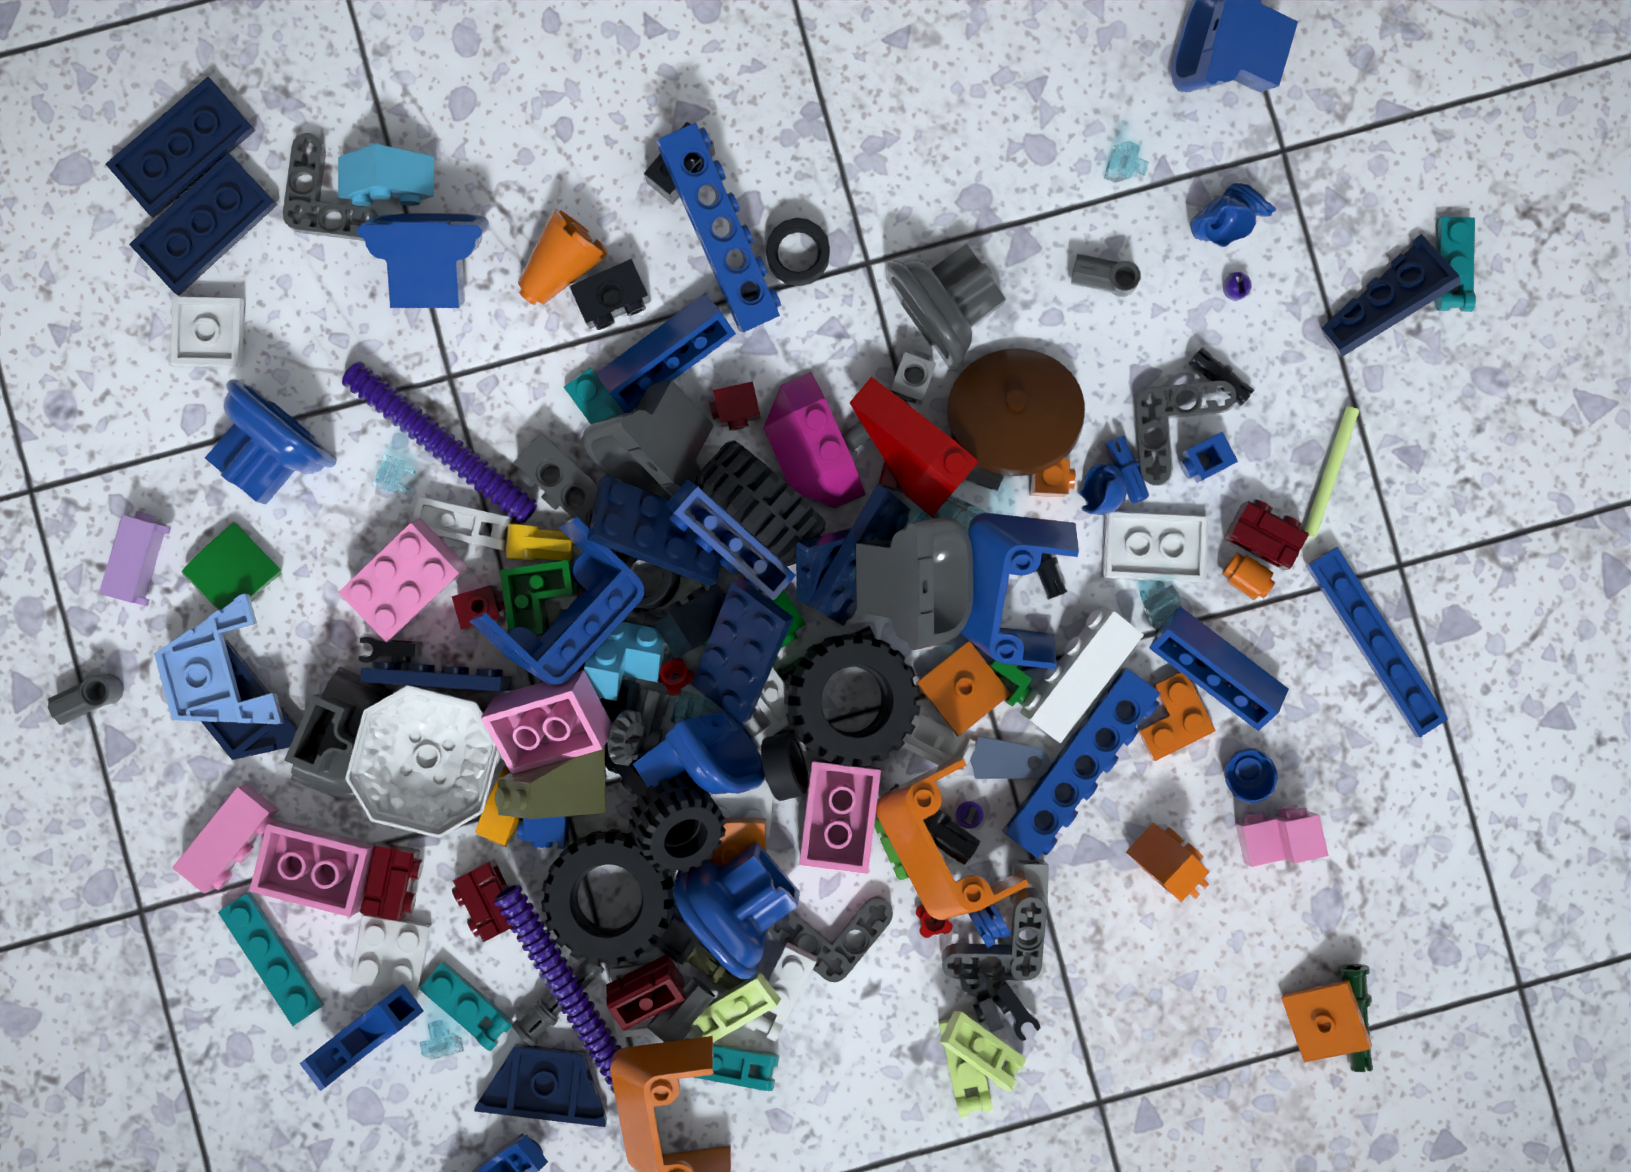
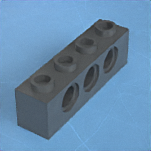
[513,433,621,556]

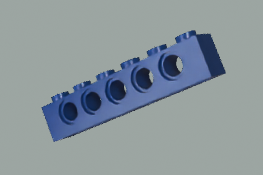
[655,122,781,333]
[1001,668,1161,858]

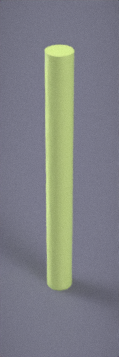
[1304,406,1360,538]

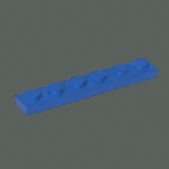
[1305,547,1448,738]

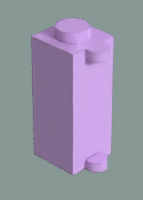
[99,511,171,606]

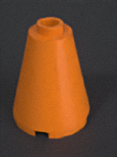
[518,209,609,305]

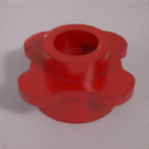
[658,658,695,696]
[916,904,953,938]

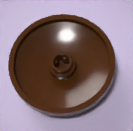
[947,348,1085,476]

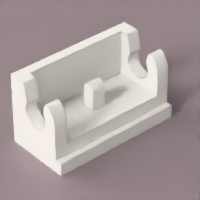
[902,713,976,777]

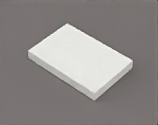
[1102,511,1209,583]

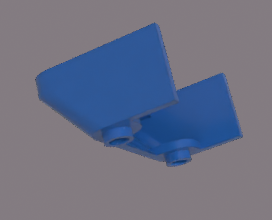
[960,513,1079,669]
[469,516,644,685]

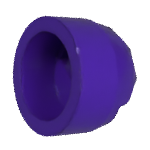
[1223,272,1252,301]
[956,801,984,829]

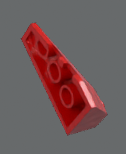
[849,376,979,518]

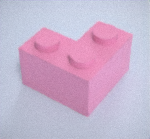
[1235,805,1329,867]

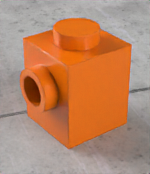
[1030,460,1076,497]

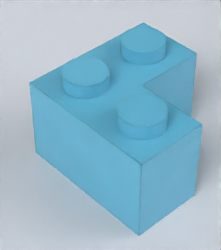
[338,144,434,206]
[584,622,666,701]

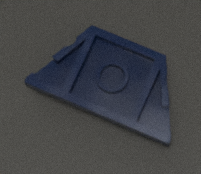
[796,528,851,605]
[201,640,298,760]
[474,1044,607,1127]

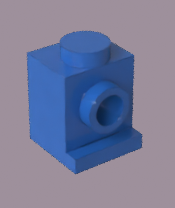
[1180,432,1238,483]
[517,816,569,849]

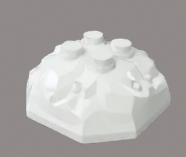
[345,685,499,838]

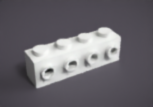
[1019,605,1144,743]

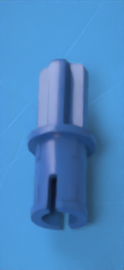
[1105,435,1149,504]

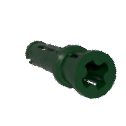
[1338,964,1373,1072]

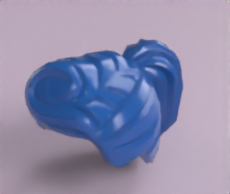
[1190,183,1276,247]

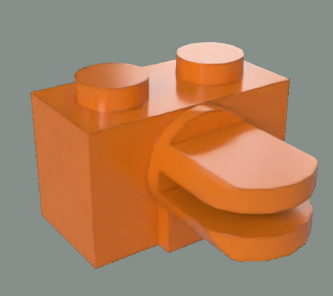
[1126,822,1209,902]

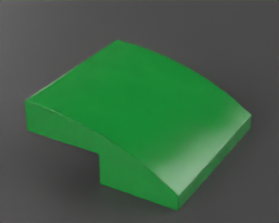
[181,522,281,610]

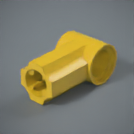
[505,524,575,561]

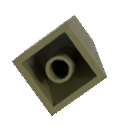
[495,747,606,819]

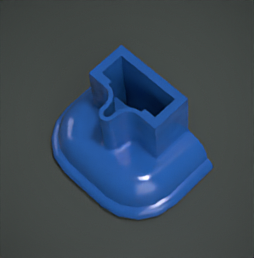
[1171,0,1298,92]
[356,213,489,308]
[205,379,337,505]
[633,711,765,794]
[674,841,800,979]

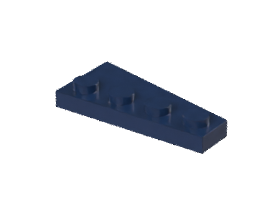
[1321,234,1461,357]

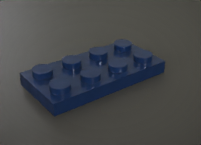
[105,77,256,218]
[129,153,278,296]
[587,474,721,587]
[807,484,911,627]
[691,577,794,725]
[360,661,512,691]

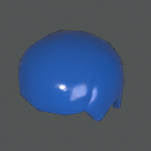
[1079,463,1127,515]
[1224,748,1278,803]

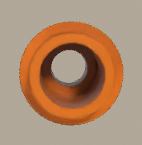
[1222,552,1275,600]

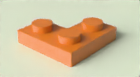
[1139,672,1216,761]

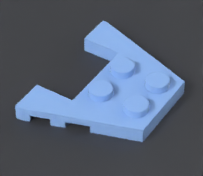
[154,594,285,724]

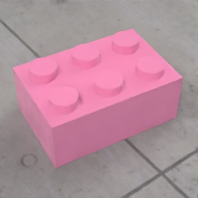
[338,518,468,642]
[481,670,612,775]
[799,759,881,874]
[249,820,375,917]

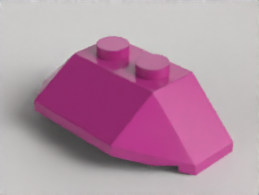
[763,372,866,508]

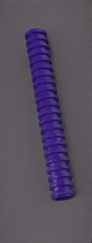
[342,361,538,525]
[493,885,622,1094]

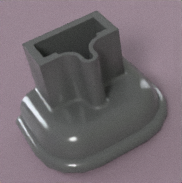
[886,244,1006,370]
[582,380,714,500]
[856,518,974,650]
[284,667,393,799]

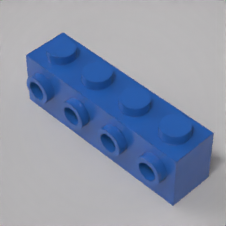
[596,293,736,413]
[665,479,796,601]
[1149,606,1289,731]

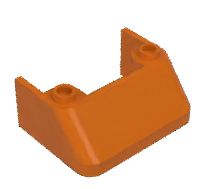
[876,754,1029,920]
[610,1036,731,1172]

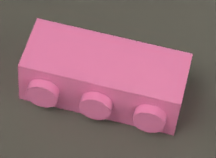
[172,784,279,893]

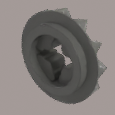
[608,710,646,766]

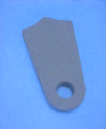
[970,736,1050,779]

